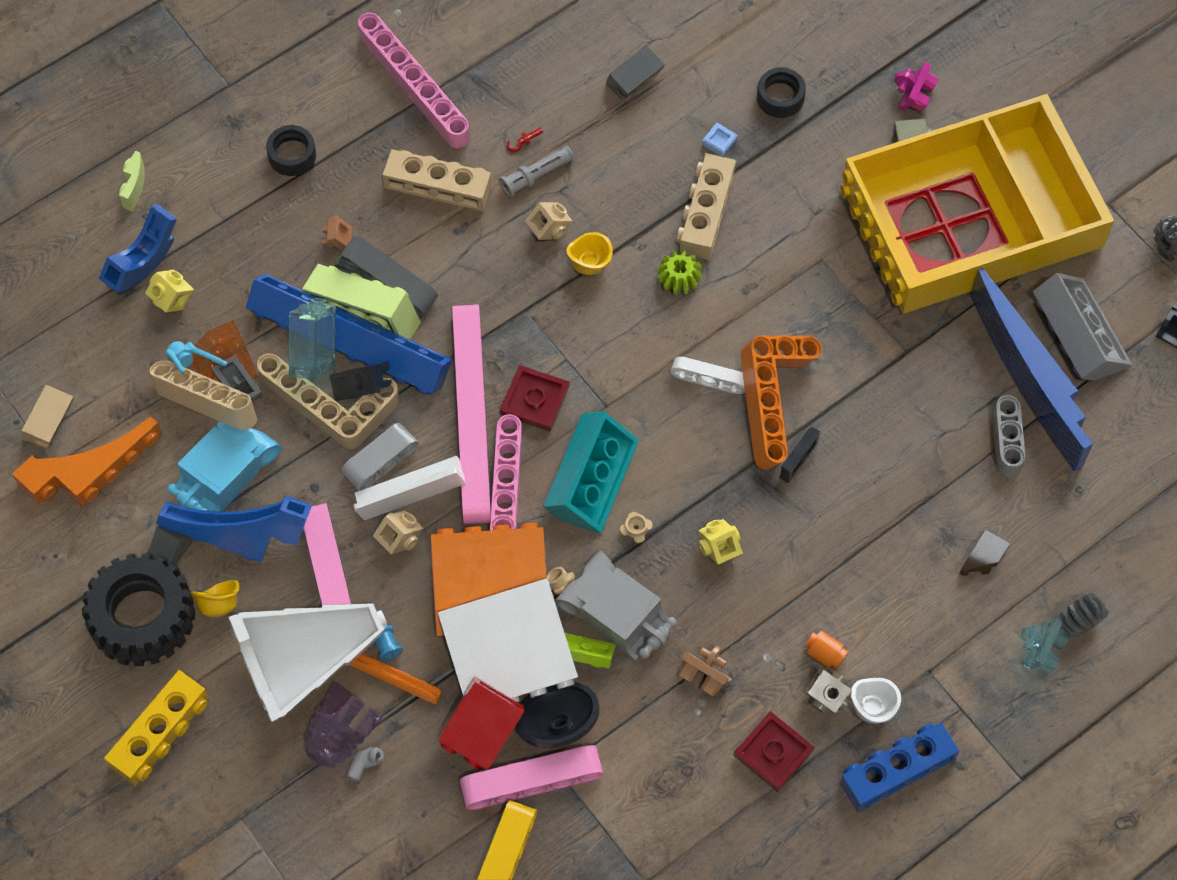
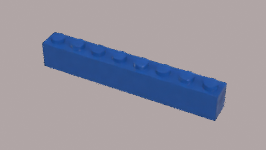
[245,274,452,394]

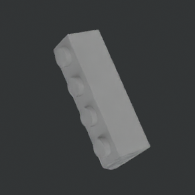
[1033,273,1132,381]

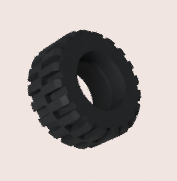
[82,553,195,667]

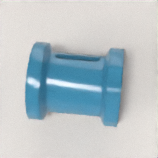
[375,624,403,662]

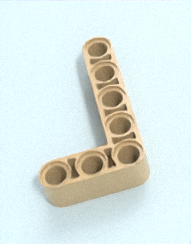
[257,353,399,449]

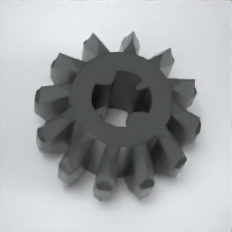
[1153,215,1177,261]
[1058,593,1109,637]

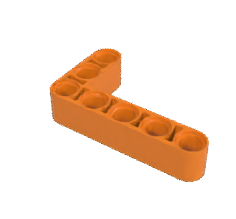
[740,336,822,471]

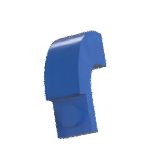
[99,204,177,293]

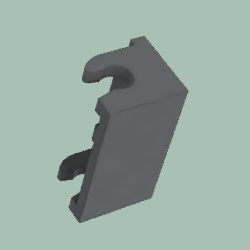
[606,45,665,100]

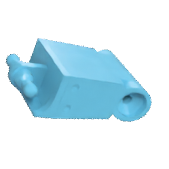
[167,421,282,512]

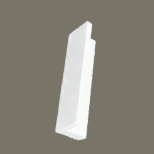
[353,456,466,521]

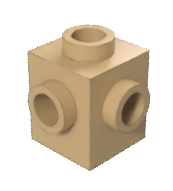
[525,202,572,240]
[373,510,424,554]

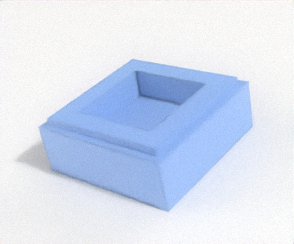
[702,123,738,157]

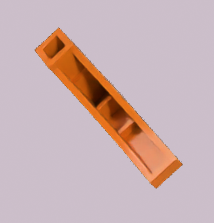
[12,416,162,507]

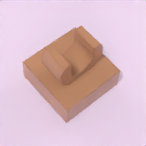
[321,215,352,251]

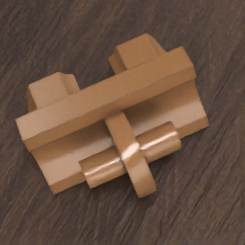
[678,646,732,697]

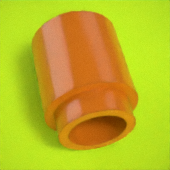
[805,630,849,670]

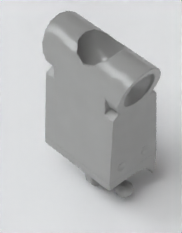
[555,550,677,661]

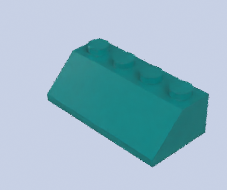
[543,411,639,533]

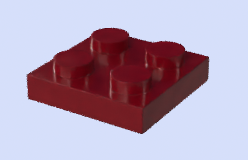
[500,365,570,432]
[733,711,815,792]

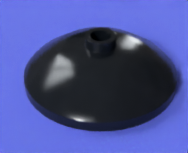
[516,682,600,748]

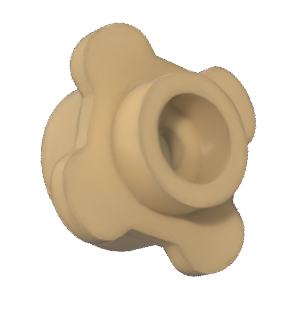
[620,512,653,543]
[547,567,575,594]

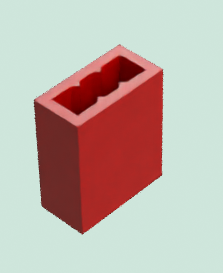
[438,677,524,770]

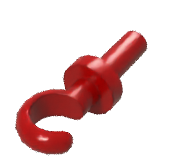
[506,127,544,152]

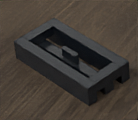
[779,426,820,483]

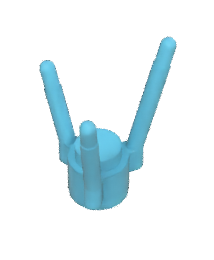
[166,341,227,373]

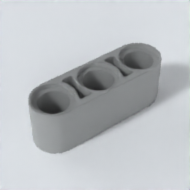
[992,395,1025,478]
[341,423,419,491]

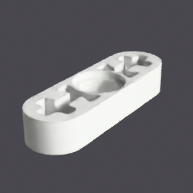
[670,357,745,394]

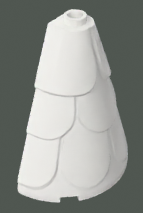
[229,604,387,723]

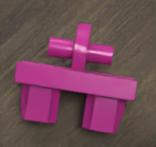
[894,62,939,112]

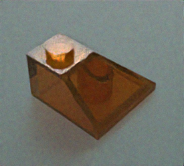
[192,320,258,382]

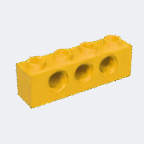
[104,670,209,786]

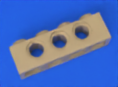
[383,149,492,211]
[676,153,736,260]

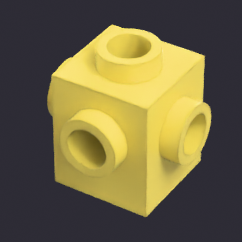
[145,270,194,313]
[698,519,743,564]

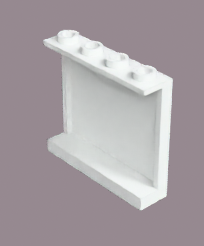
[438,578,578,702]

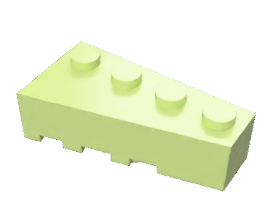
[302,264,421,340]

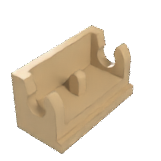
[22,385,73,449]

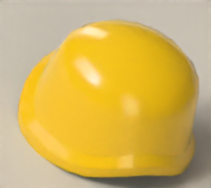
[566,232,613,276]
[190,580,240,617]

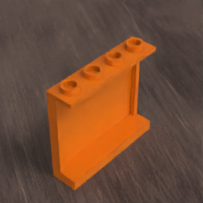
[431,523,547,638]

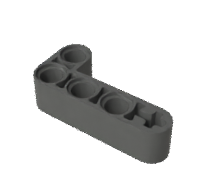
[334,236,438,317]

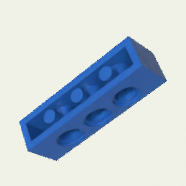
[840,722,959,813]

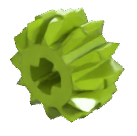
[658,250,702,295]

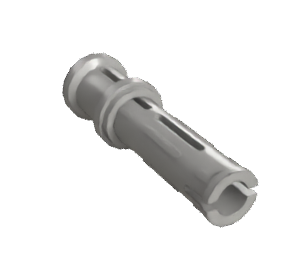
[499,145,574,198]

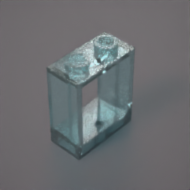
[289,298,336,379]

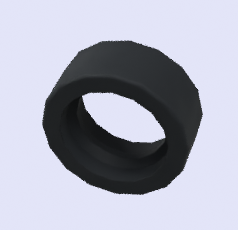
[757,67,806,118]
[266,125,317,176]

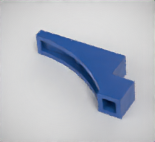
[156,496,312,562]

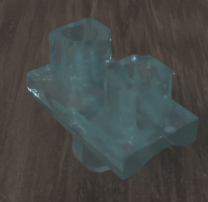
[1020,617,1070,672]

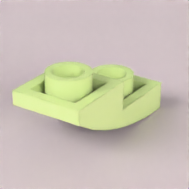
[119,151,145,212]

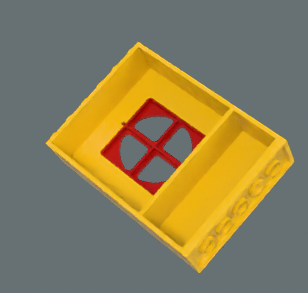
[839,94,1114,314]

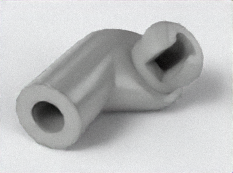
[346,747,384,782]

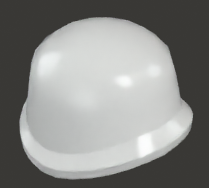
[851,678,901,724]

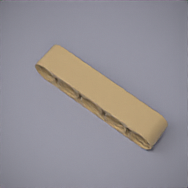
[150,361,258,430]

